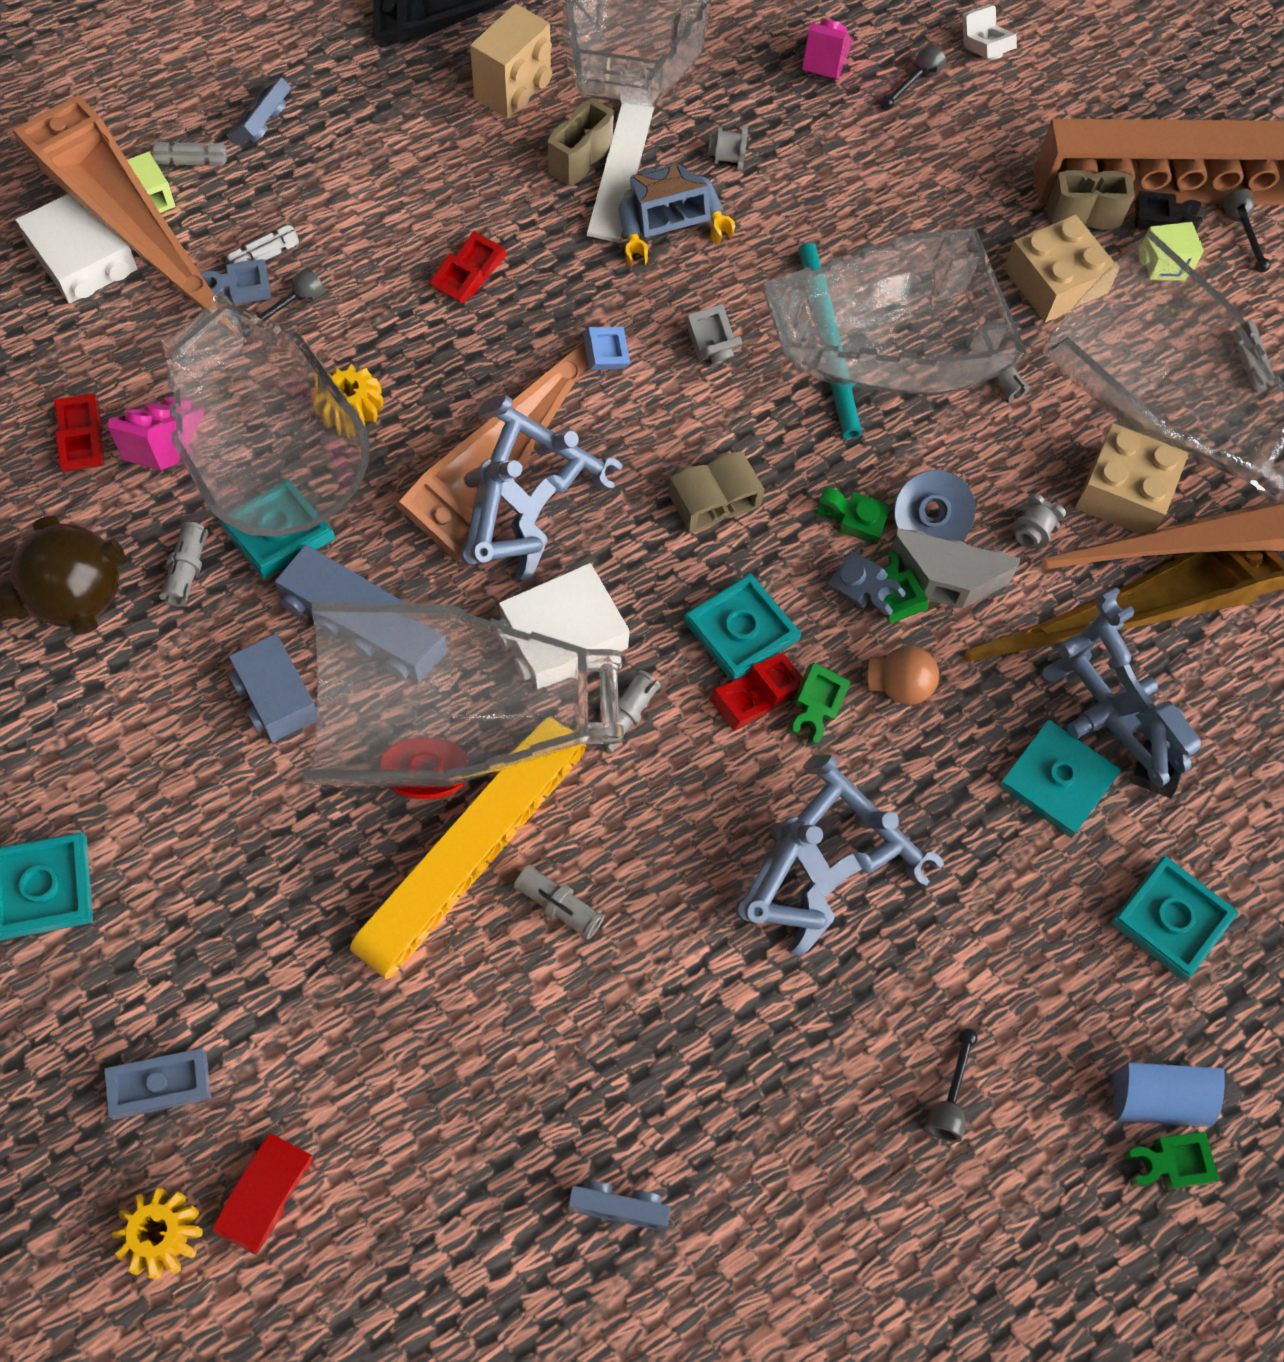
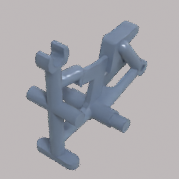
[460,395,623,581]
[1041,587,1201,787]
[736,754,944,955]

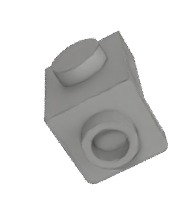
[684,304,743,364]

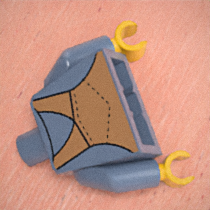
[619,164,735,267]

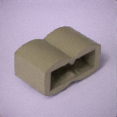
[548,98,614,186]
[1046,170,1135,230]
[668,452,765,532]

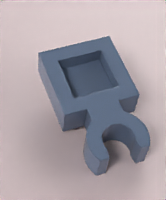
[201,259,272,305]
[827,551,906,615]

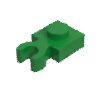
[869,551,928,624]
[787,663,851,745]
[1123,1132,1219,1190]

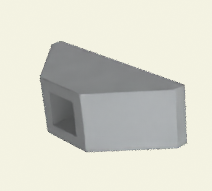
[891,528,1020,609]

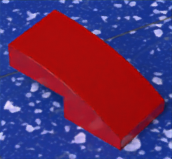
[429,231,507,304]
[54,393,104,472]
[709,652,803,731]
[213,1133,312,1255]

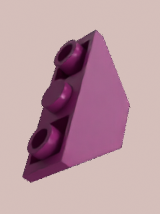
[802,18,853,80]
[108,397,203,470]

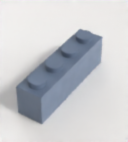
[275,544,448,682]

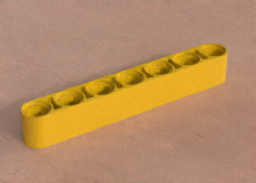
[350,718,586,979]

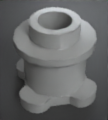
[708,125,748,171]
[1012,494,1066,548]

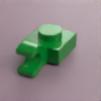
[815,487,891,544]

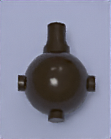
[0,516,126,635]

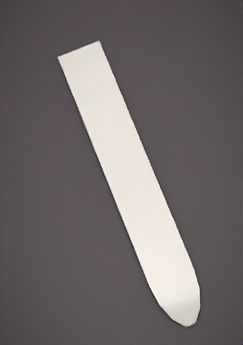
[587,80,656,243]

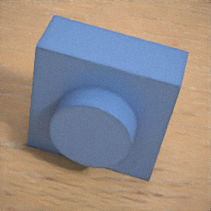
[583,327,630,370]

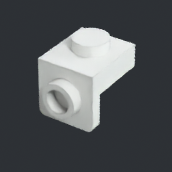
[963,4,1017,60]

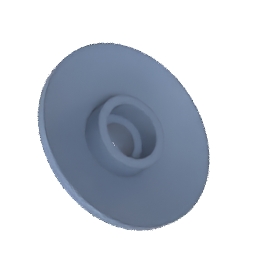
[894,470,976,541]

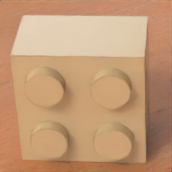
[470,3,552,119]
[1004,215,1119,322]
[1075,423,1189,534]

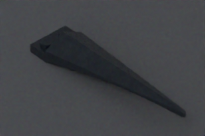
[373,0,510,47]

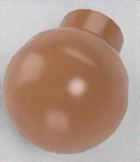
[868,646,939,705]

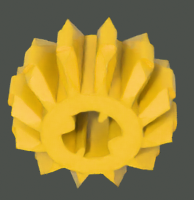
[314,363,384,434]
[112,1188,203,1280]

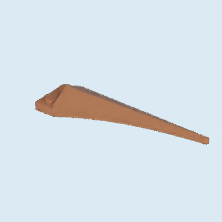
[13,94,238,337]
[395,323,610,562]
[1042,498,1284,569]

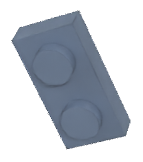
[226,77,292,146]
[104,1048,211,1120]
[569,1180,671,1232]

